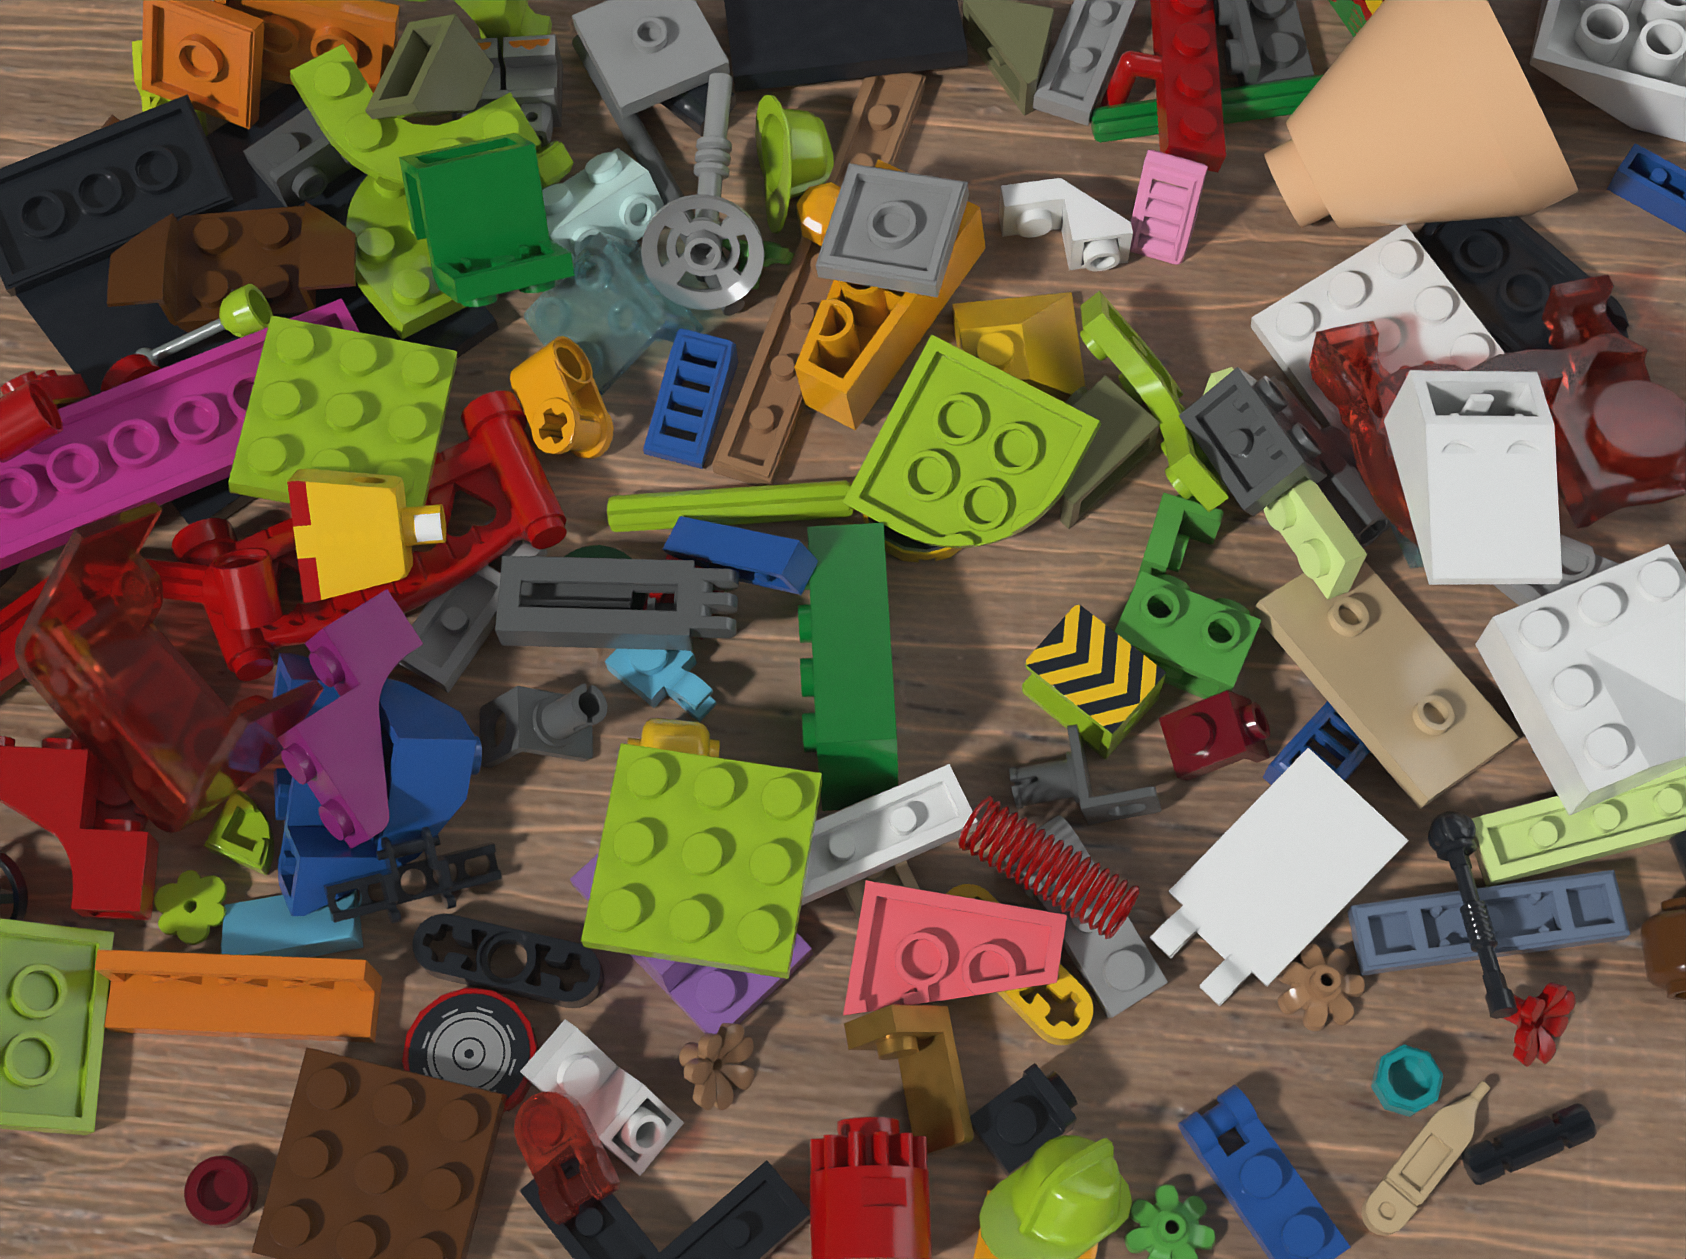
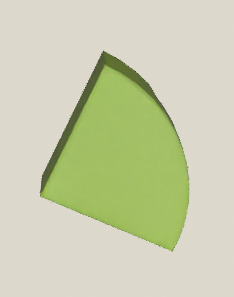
[204,788,274,876]

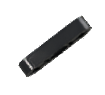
[412,914,604,1008]

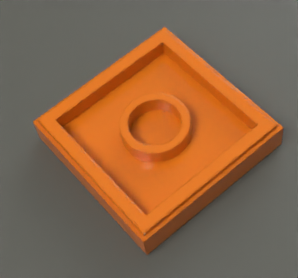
[142,0,265,129]

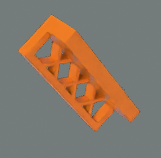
[95,949,382,1043]

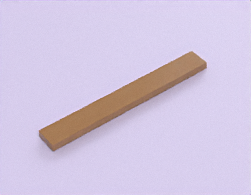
[712,72,926,486]

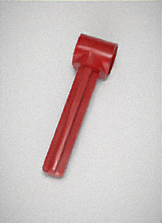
[73,548,283,630]

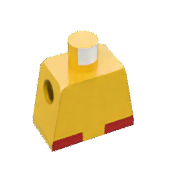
[287,469,446,603]

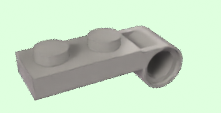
[1005,815,1168,1018]

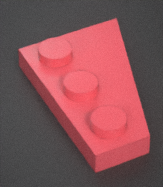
[843,880,1067,1016]

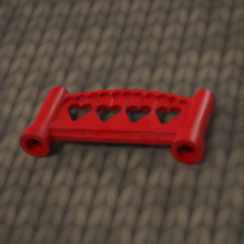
[172,390,567,681]

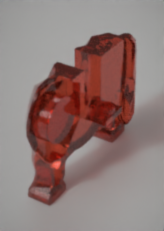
[1309,275,1686,547]

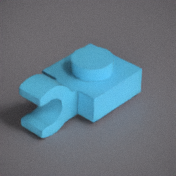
[604,649,717,722]

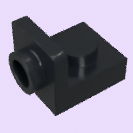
[970,1063,1078,1177]

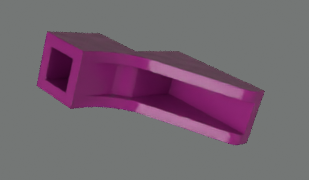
[277,589,423,849]

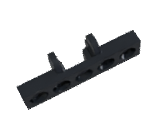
[323,826,502,924]

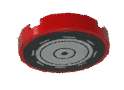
[402,988,539,1113]

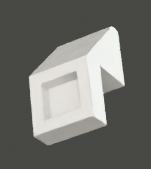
[999,178,1133,272]
[520,1019,684,1176]

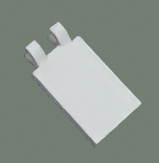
[1150,748,1409,1006]

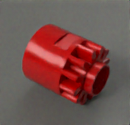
[810,1117,932,1259]

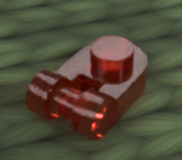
[514,1091,620,1225]

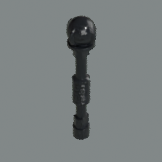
[1428,811,1518,1019]

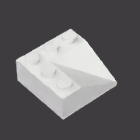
[1529,0,1686,142]
[1475,544,1686,816]

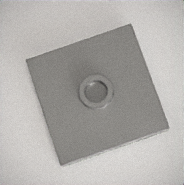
[572,0,730,119]
[815,163,969,298]

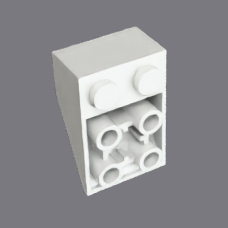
[1384,370,1562,585]

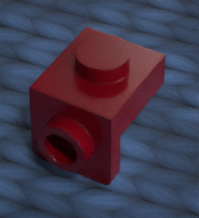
[1159,690,1270,781]

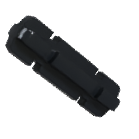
[1461,1103,1597,1185]

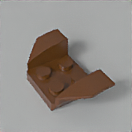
[107,201,357,333]

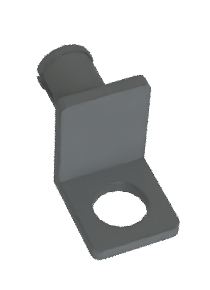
[479,684,607,768]
[1009,724,1162,825]

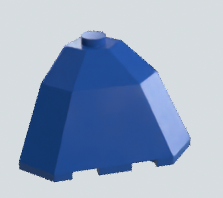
[271,653,482,916]

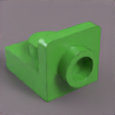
[1136,492,1224,581]

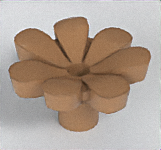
[1277,943,1365,1031]
[679,1023,754,1110]

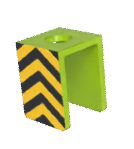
[1022,605,1167,760]

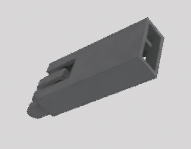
[495,556,740,651]

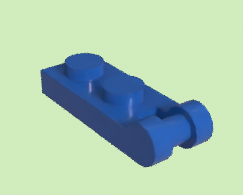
[1178,1085,1351,1259]

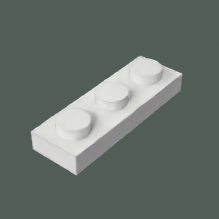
[801,764,978,906]

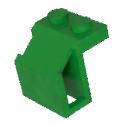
[399,133,575,307]

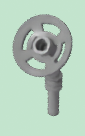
[641,73,764,310]

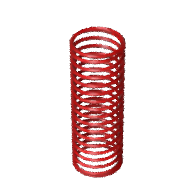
[958,796,1140,939]

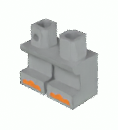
[451,34,563,147]

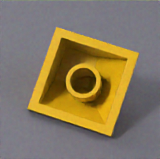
[952,292,1086,403]

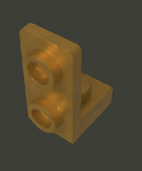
[844,1005,974,1156]

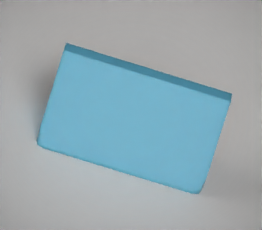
[221,889,363,957]

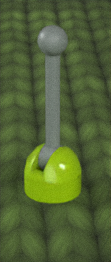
[135,284,273,365]

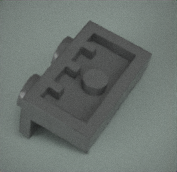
[1213,0,1314,86]
[243,108,355,207]
[1179,367,1327,516]

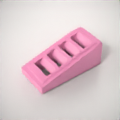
[1130,150,1208,265]

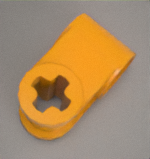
[510,336,614,459]

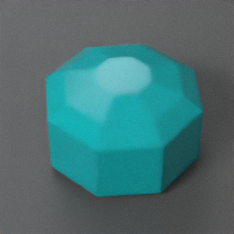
[1371,1044,1444,1117]

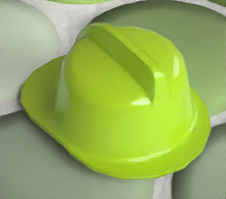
[755,95,834,234]
[979,1135,1132,1259]

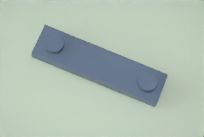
[1347,870,1630,976]

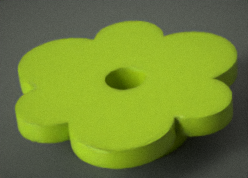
[154,870,227,945]

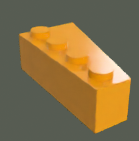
[794,159,986,431]

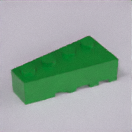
[798,523,899,811]

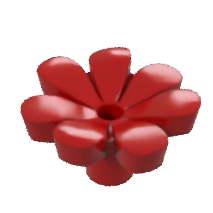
[1503,982,1576,1067]

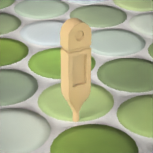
[1361,1081,1490,1236]

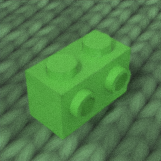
[1114,571,1262,699]

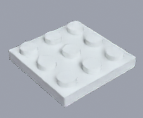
[1251,224,1513,467]

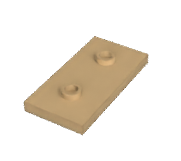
[1252,560,1518,809]

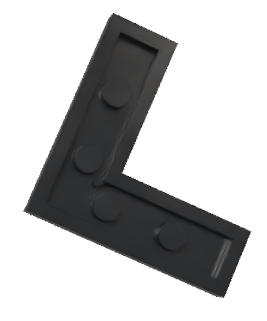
[520,1145,810,1259]

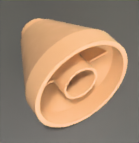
[1264,0,1578,229]

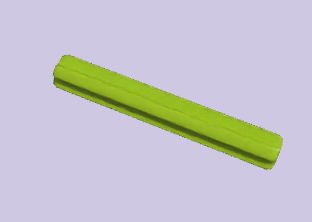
[607,480,853,532]

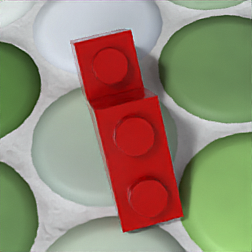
[0,736,159,920]

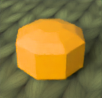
[796,182,841,246]

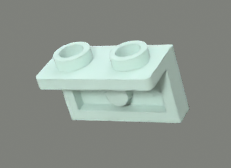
[542,148,664,279]

